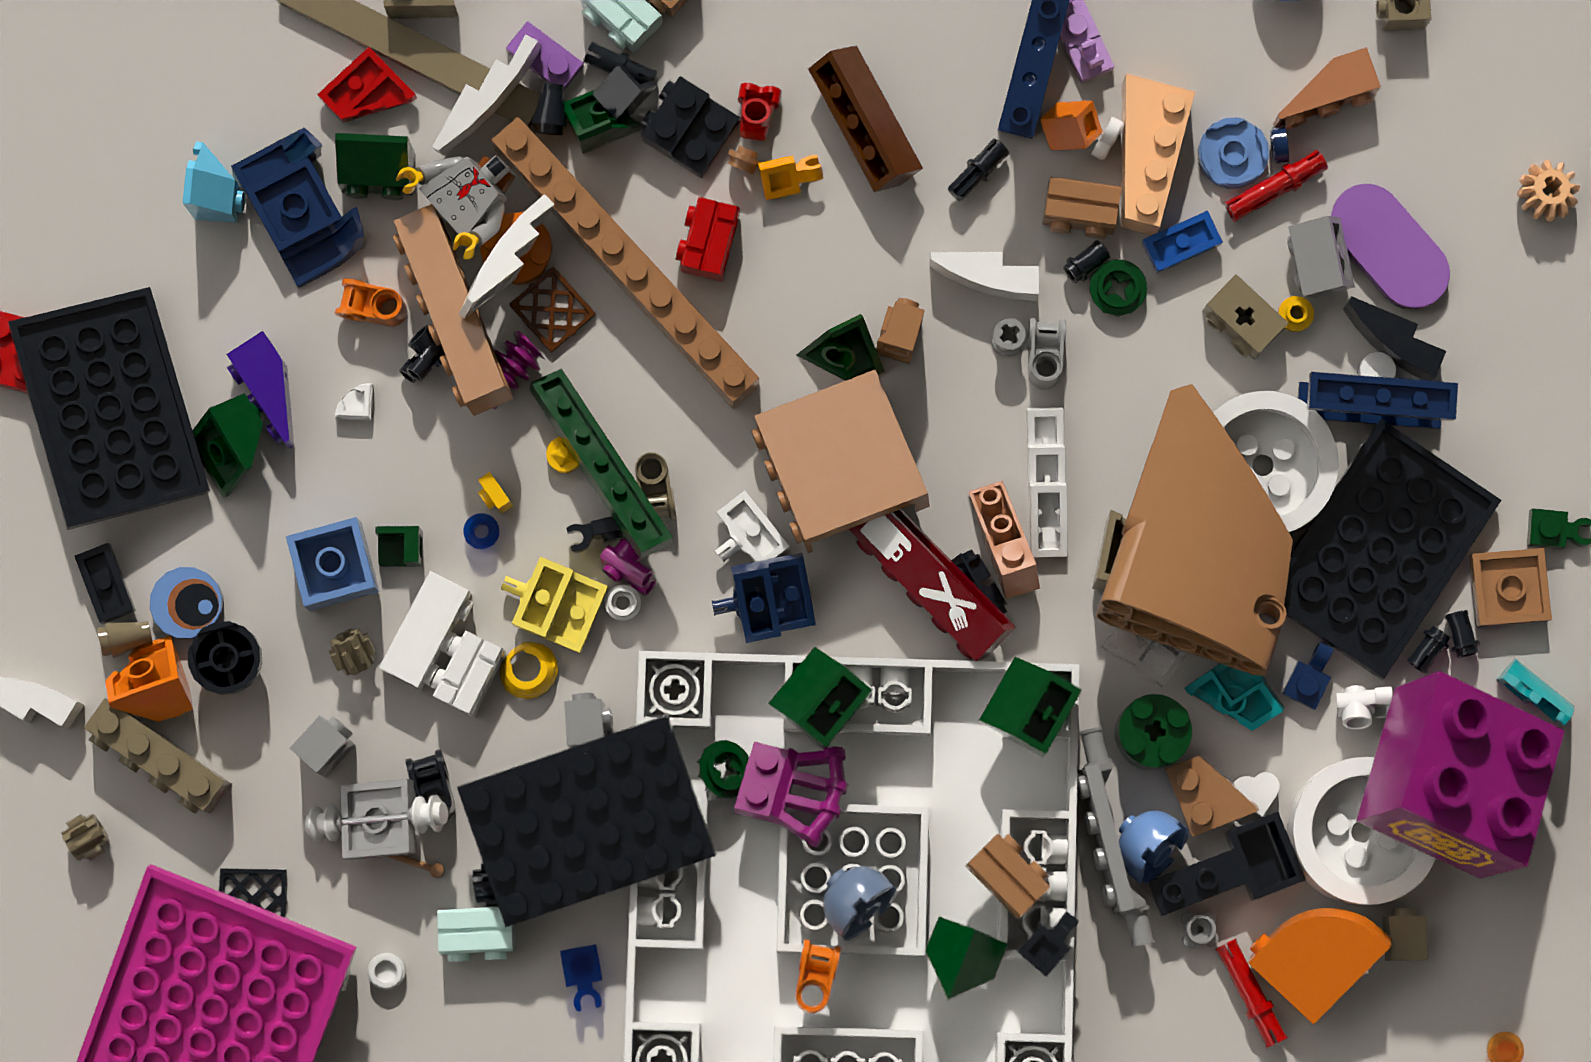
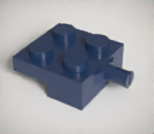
[712,553,816,643]

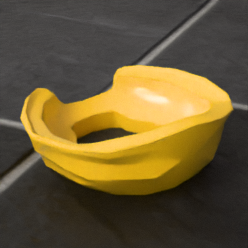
[500,642,558,699]

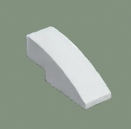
[929,252,1039,301]
[0,677,84,729]

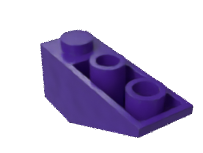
[226,331,294,449]

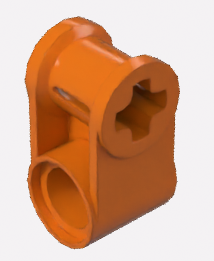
[334,278,407,327]
[795,939,841,1014]

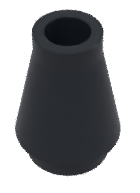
[532,83,567,136]

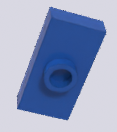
[1142,210,1223,274]

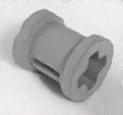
[992,318,1026,356]

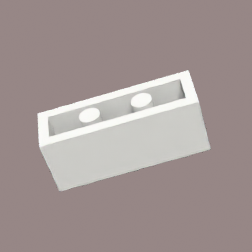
[379,571,474,691]

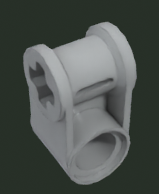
[1028,318,1066,389]

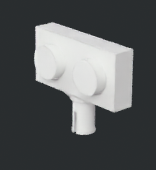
[714,490,790,563]

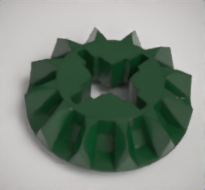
[1089,259,1147,317]
[697,740,749,799]

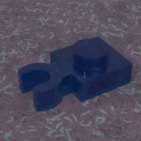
[560,944,603,1012]

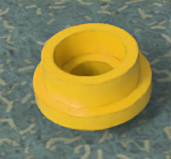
[1278,296,1314,332]

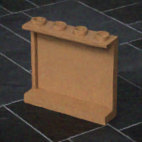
[751,370,930,553]

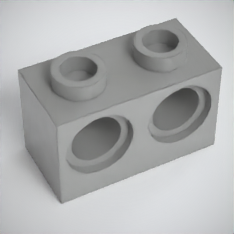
[289,715,356,778]

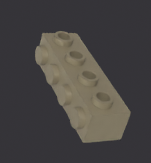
[84,698,231,814]

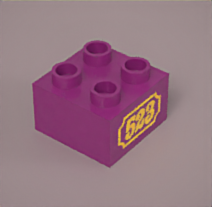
[1356,671,1565,879]

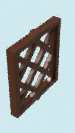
[509,266,596,353]

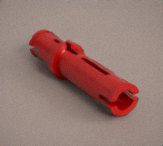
[1224,149,1328,222]
[1215,938,1288,1048]

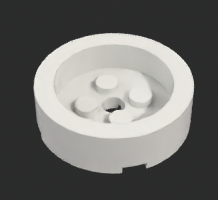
[1213,391,1339,533]
[1287,757,1436,906]

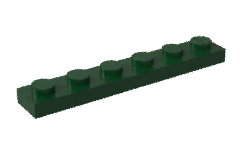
[529,368,673,559]

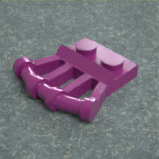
[734,742,848,847]

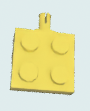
[501,557,609,654]

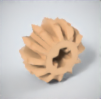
[1517,160,1580,222]

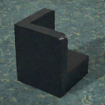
[593,65,657,120]

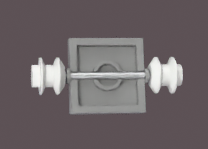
[305,779,448,860]

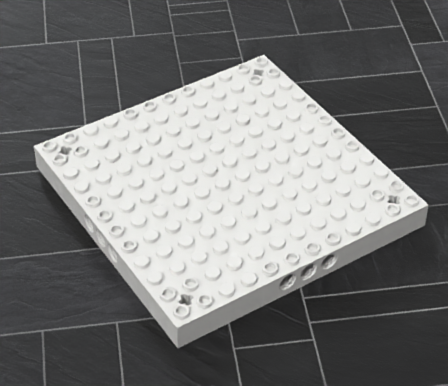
[624,651,1079,1062]

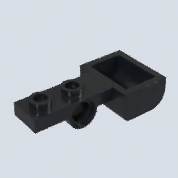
[1147,812,1306,916]

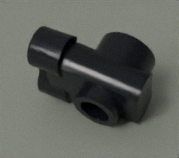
[399,324,445,383]

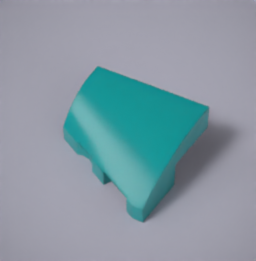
[1496,658,1575,726]
[1184,664,1285,731]

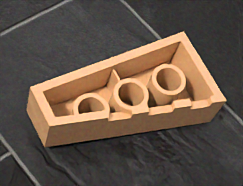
[1121,74,1195,235]

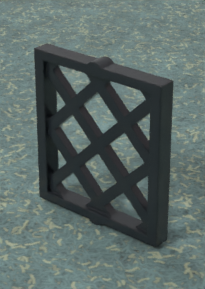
[219,868,288,918]

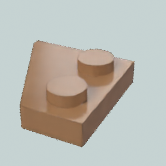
[1165,755,1260,837]

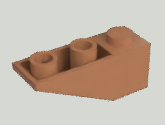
[1273,47,1381,129]
[968,481,1040,599]

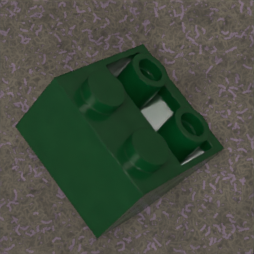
[768,647,873,750]
[978,657,1082,758]

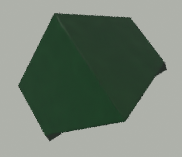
[564,90,642,154]
[796,314,885,381]
[925,916,1008,1000]

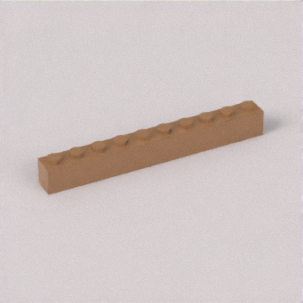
[491,117,760,409]

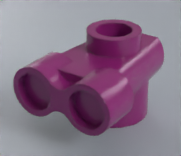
[599,539,656,596]

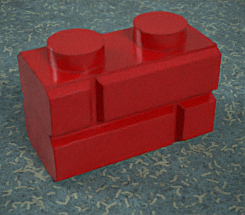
[675,197,740,282]

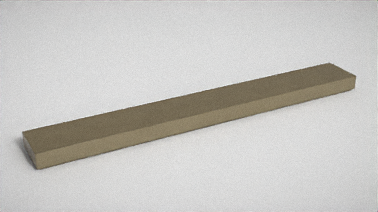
[277,0,540,128]

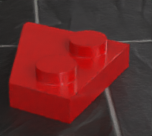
[317,47,417,123]

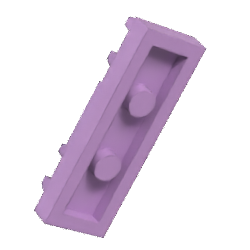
[1060,0,1114,83]

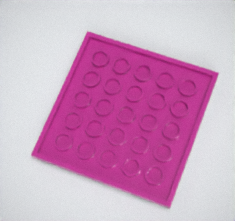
[76,864,357,1062]

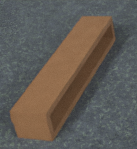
[393,204,514,416]

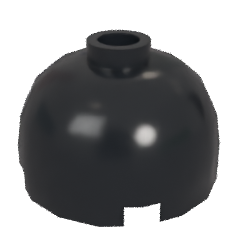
[187,621,262,695]

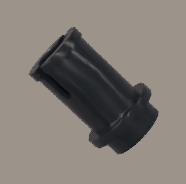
[1063,240,1110,283]
[1445,610,1480,658]
[1406,626,1450,674]

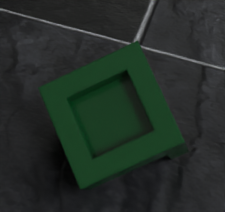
[375,526,422,567]

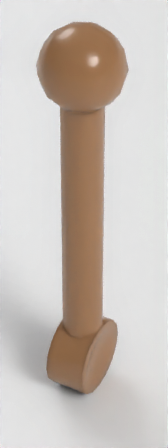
[386,855,445,878]

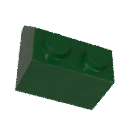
[335,133,415,200]

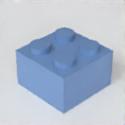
[286,517,380,611]

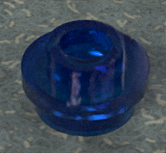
[463,513,500,550]

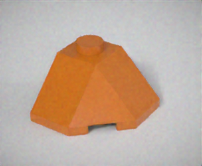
[105,635,193,722]

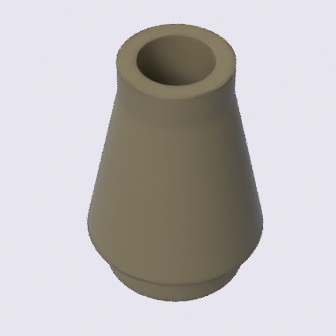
[97,621,153,658]

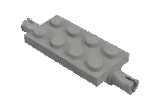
[1077,727,1155,948]

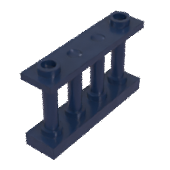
[998,0,1070,139]
[1298,372,1458,429]

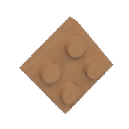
[1469,548,1552,627]

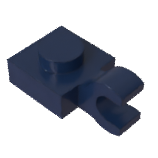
[1281,643,1334,710]

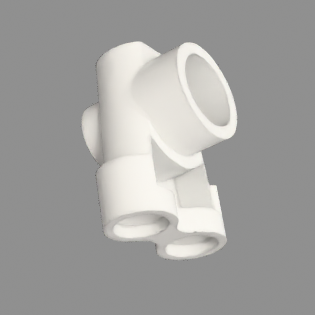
[1337,686,1392,730]

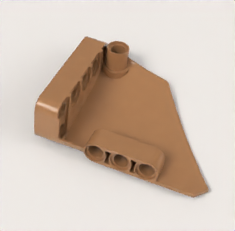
[1096,384,1293,676]

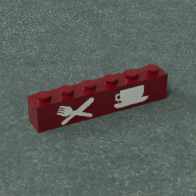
[847,509,1016,662]

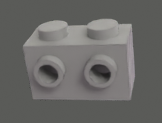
[1287,215,1355,298]
[564,693,613,748]

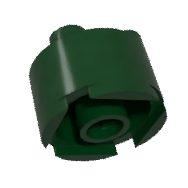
[1114,694,1192,770]

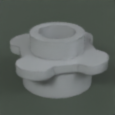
[1181,910,1219,948]

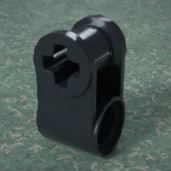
[405,749,455,820]

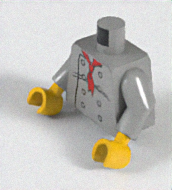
[396,155,511,260]

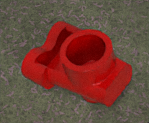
[737,83,782,141]

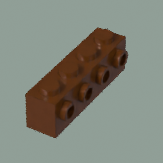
[808,45,923,192]

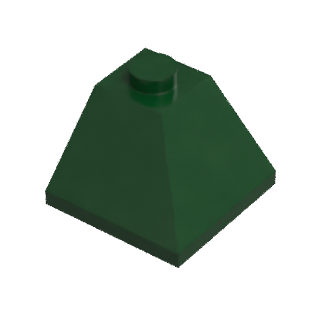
[192,393,263,498]

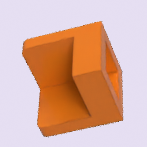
[1040,100,1103,150]

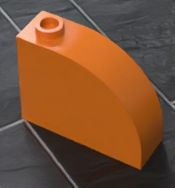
[1248,908,1392,1025]

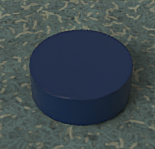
[1270,127,1289,164]

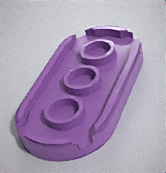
[1331,184,1450,309]

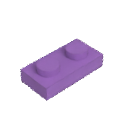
[506,21,584,92]

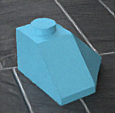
[183,142,245,223]

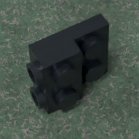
[639,76,740,179]

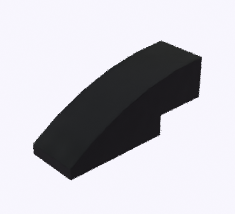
[1343,296,1446,381]

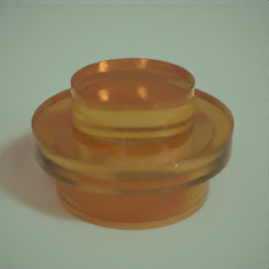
[1486,1032,1524,1062]

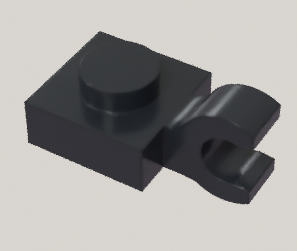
[566,516,625,553]
[1018,911,1079,977]

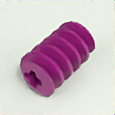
[493,330,545,410]

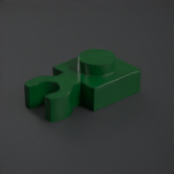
[1527,508,1591,549]

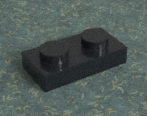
[74,543,136,624]

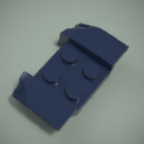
[231,127,364,289]

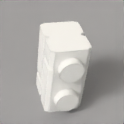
[431,630,507,717]

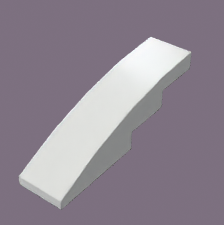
[432,34,542,156]
[459,194,554,319]
[1026,407,1067,557]

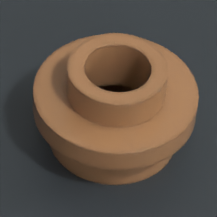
[727,145,761,175]

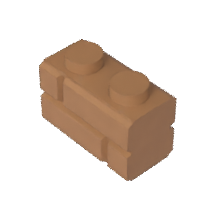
[1042,176,1121,239]
[965,834,1050,919]

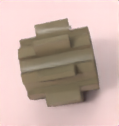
[329,628,376,676]
[61,814,110,861]

